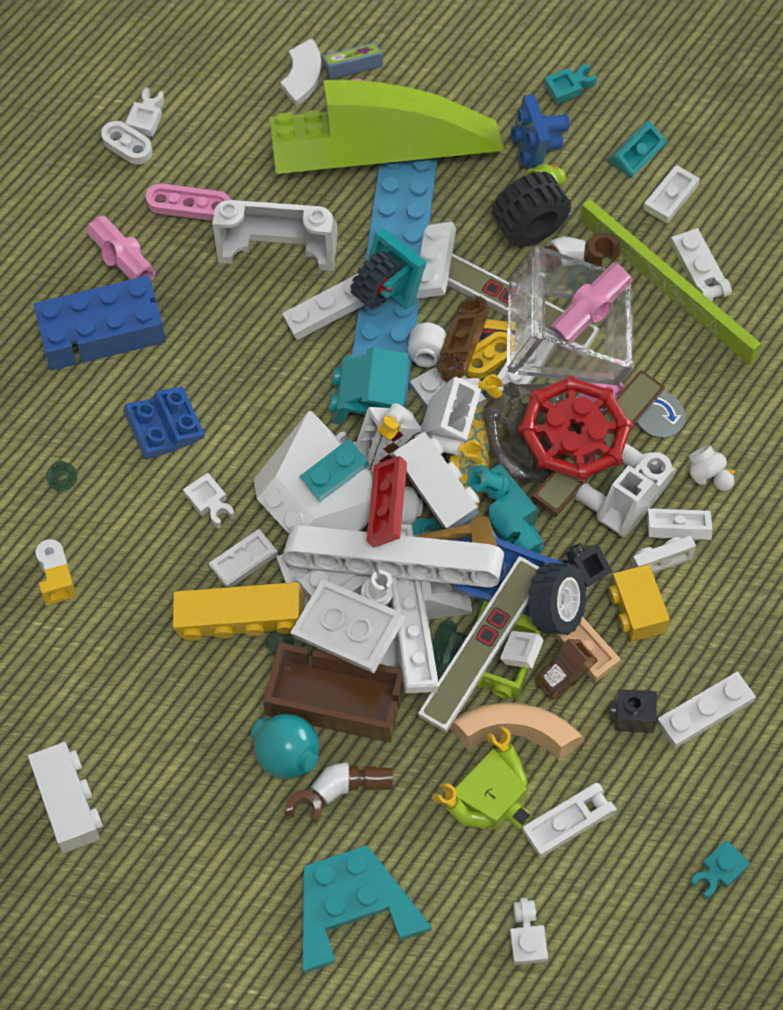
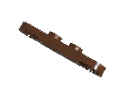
[436,296,489,381]

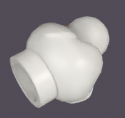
[689,445,735,491]

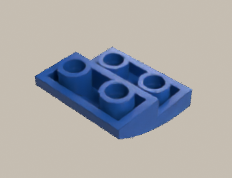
[123,386,205,459]

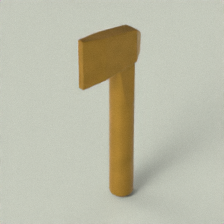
[412,516,497,546]

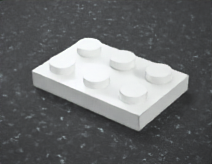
[290,579,405,673]

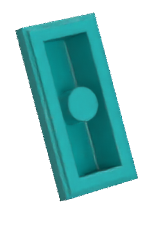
[606,120,667,178]

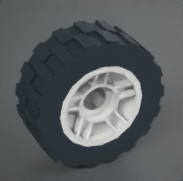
[528,562,587,635]

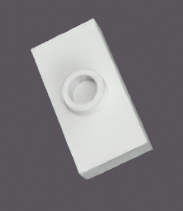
[209,529,278,588]

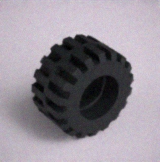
[491,171,572,247]

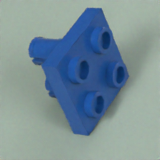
[511,94,570,172]

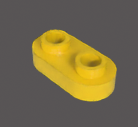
[466,332,516,379]

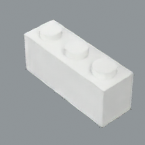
[393,431,480,529]
[28,742,103,854]

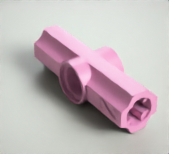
[86,216,156,281]
[551,262,633,344]

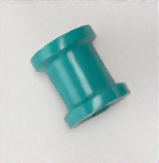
[467,465,509,500]

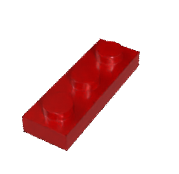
[366,456,407,548]

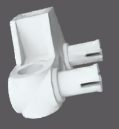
[575,443,676,538]

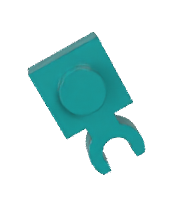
[544,64,597,105]
[690,840,751,900]

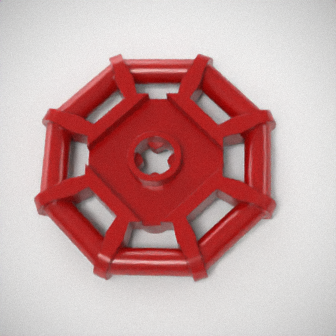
[518,375,633,481]

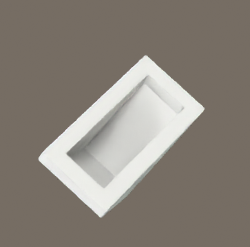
[420,580,472,619]

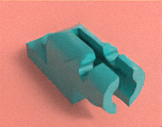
[489,464,545,554]

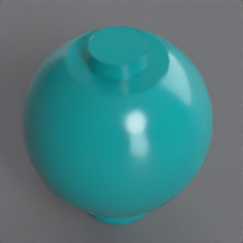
[251,714,319,779]

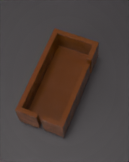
[263,642,404,743]

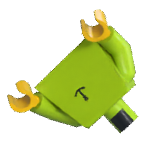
[432,726,533,830]

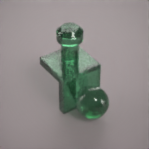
[431,620,468,682]

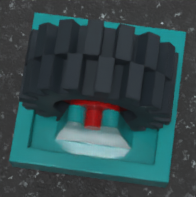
[350,228,427,309]

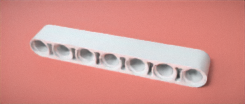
[283,525,504,587]

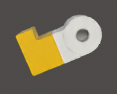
[36,539,76,606]

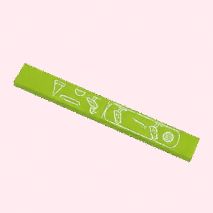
[580,199,761,365]

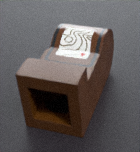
[535,639,599,700]

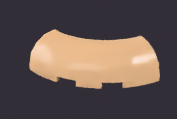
[450,702,584,760]

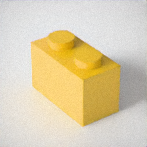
[608,564,670,642]

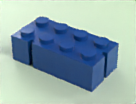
[33,275,166,371]

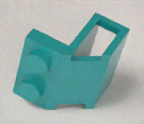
[328,347,409,425]

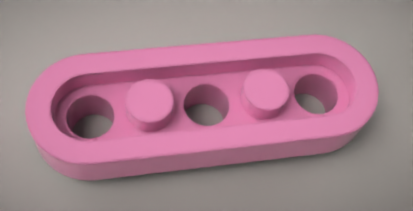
[146,184,230,221]

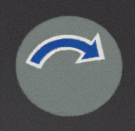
[638,391,685,437]

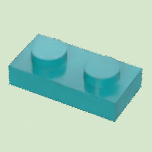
[299,439,369,503]

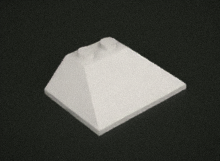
[254,411,373,533]

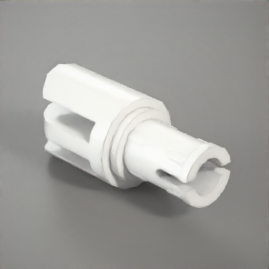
[359,570,393,607]

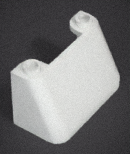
[212,200,338,271]

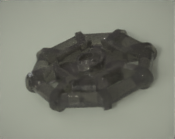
[481,381,582,485]

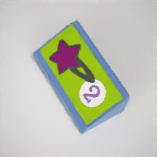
[322,43,383,79]

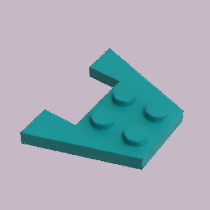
[303,845,432,974]

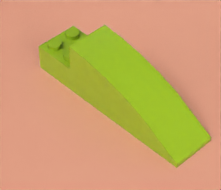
[270,80,504,174]

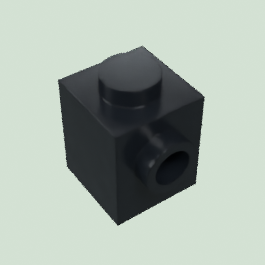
[558,543,612,587]
[609,689,657,733]

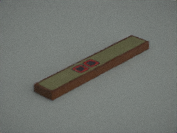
[531,370,665,518]

